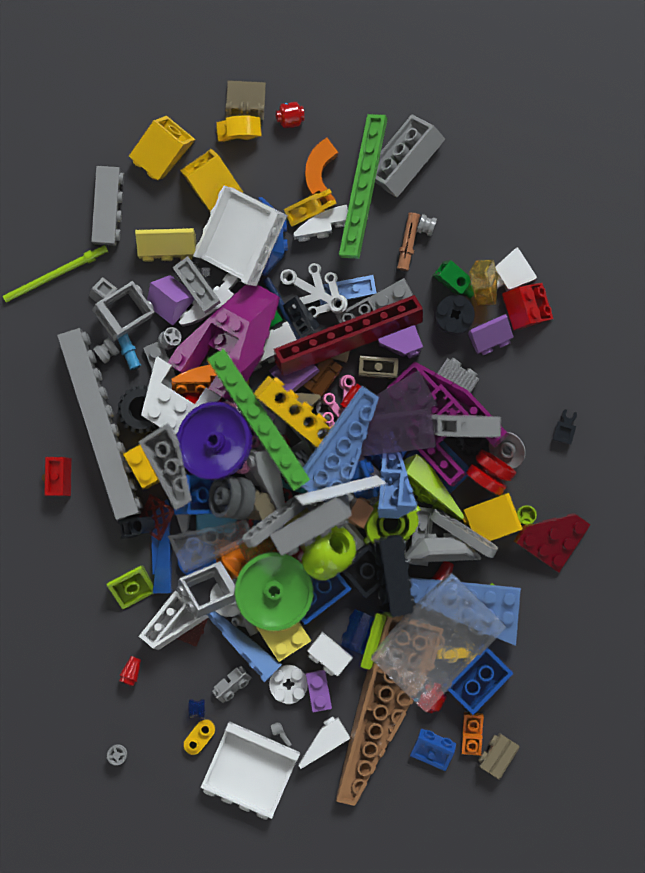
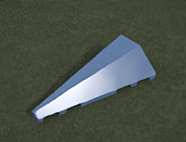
[378,426,417,519]
[206,611,282,682]

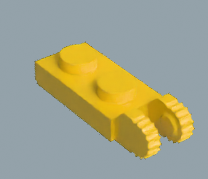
[283,189,337,227]

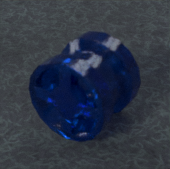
[189,699,205,719]

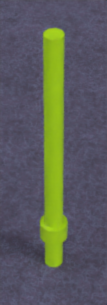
[3,245,108,302]

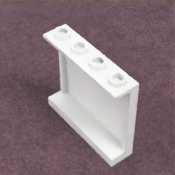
[193,186,287,286]
[201,721,300,820]

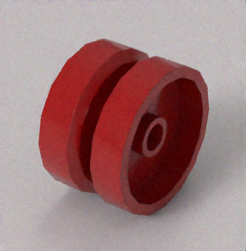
[466,449,516,495]

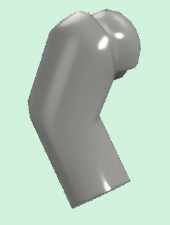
[231,614,258,636]

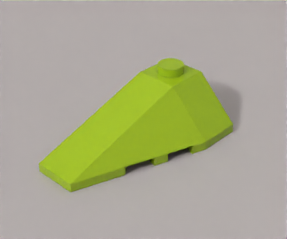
[404,455,464,521]

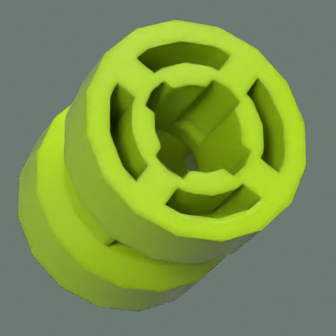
[516,505,537,525]

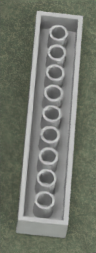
[57,328,144,520]

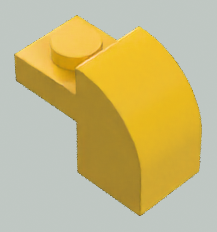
[216,116,261,142]

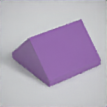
[147,275,195,325]

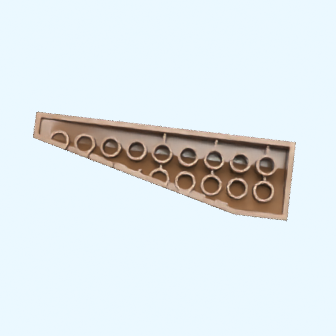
[336,616,443,806]

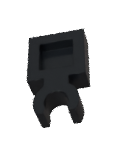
[552,409,577,445]

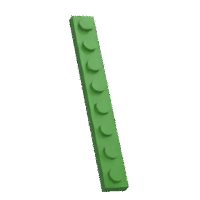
[339,114,388,259]
[207,349,310,491]

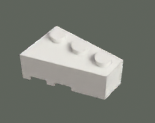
[253,322,296,372]
[139,591,209,650]

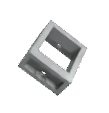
[93,281,155,341]
[177,561,236,619]

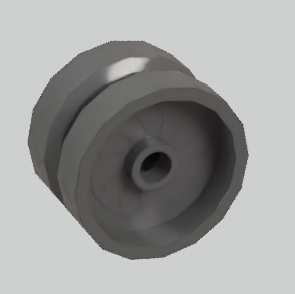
[209,476,256,520]

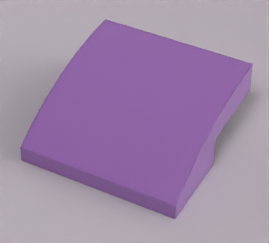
[269,365,320,392]

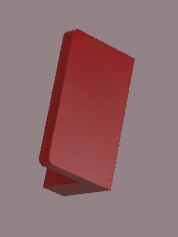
[45,457,72,496]

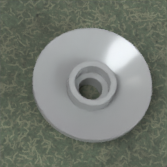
[489,432,526,468]

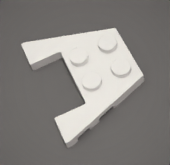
[141,357,221,435]

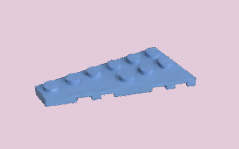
[301,386,379,503]
[410,577,521,646]

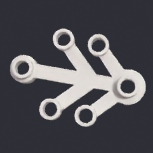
[280,263,348,318]

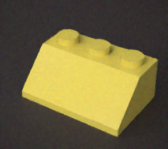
[135,228,196,262]

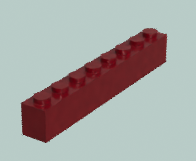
[274,295,423,376]

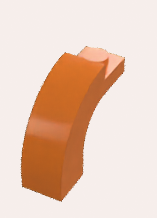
[305,137,338,208]

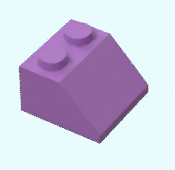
[468,314,513,355]
[378,325,423,359]

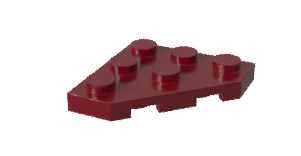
[514,513,591,572]

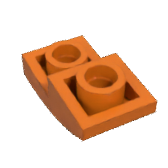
[461,712,484,755]

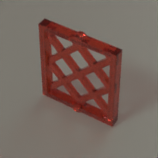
[140,494,174,540]

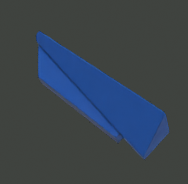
[151,499,173,594]

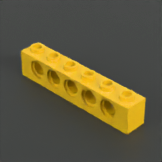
[254,376,333,447]

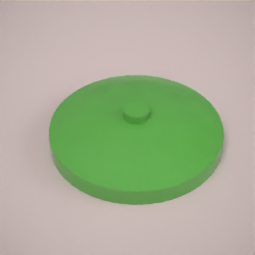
[235,552,313,631]

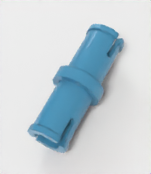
[118,333,141,370]

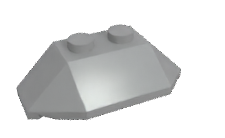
[405,533,481,562]

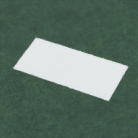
[295,475,387,505]

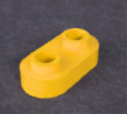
[184,719,215,755]

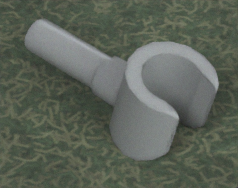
[271,723,292,747]

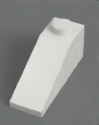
[299,716,350,769]

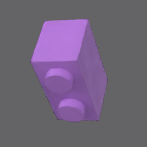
[306,669,332,712]

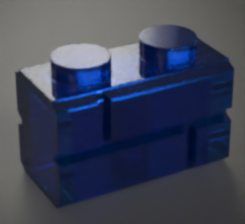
[341,609,375,655]

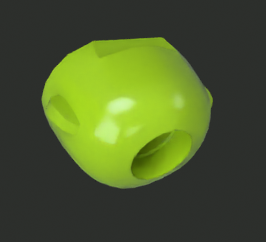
[363,501,421,545]
[302,525,356,581]

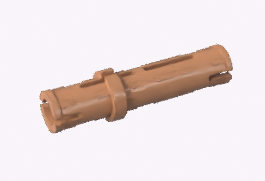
[397,213,420,271]

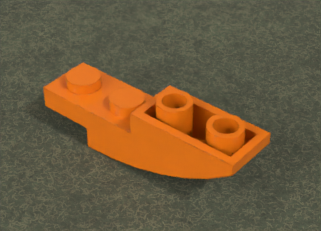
[172,365,249,394]

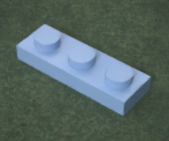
[320,275,377,305]

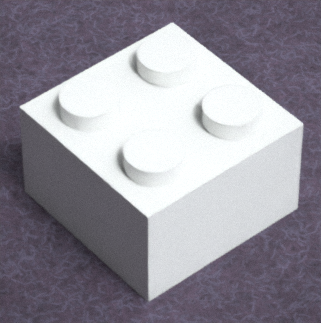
[307,632,352,676]

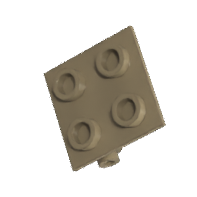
[226,81,266,120]

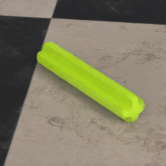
[361,613,387,670]

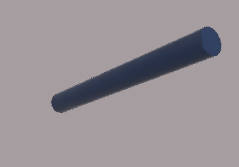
[263,277,301,340]

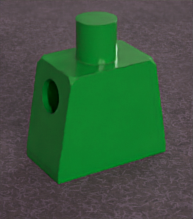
[432,260,477,299]

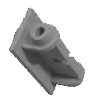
[212,666,252,703]

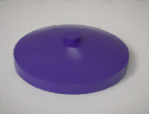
[177,402,252,480]

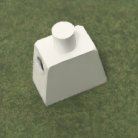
[488,247,537,291]

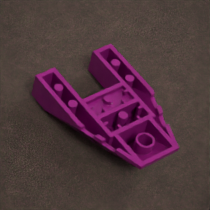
[167,284,280,404]
[387,362,510,487]

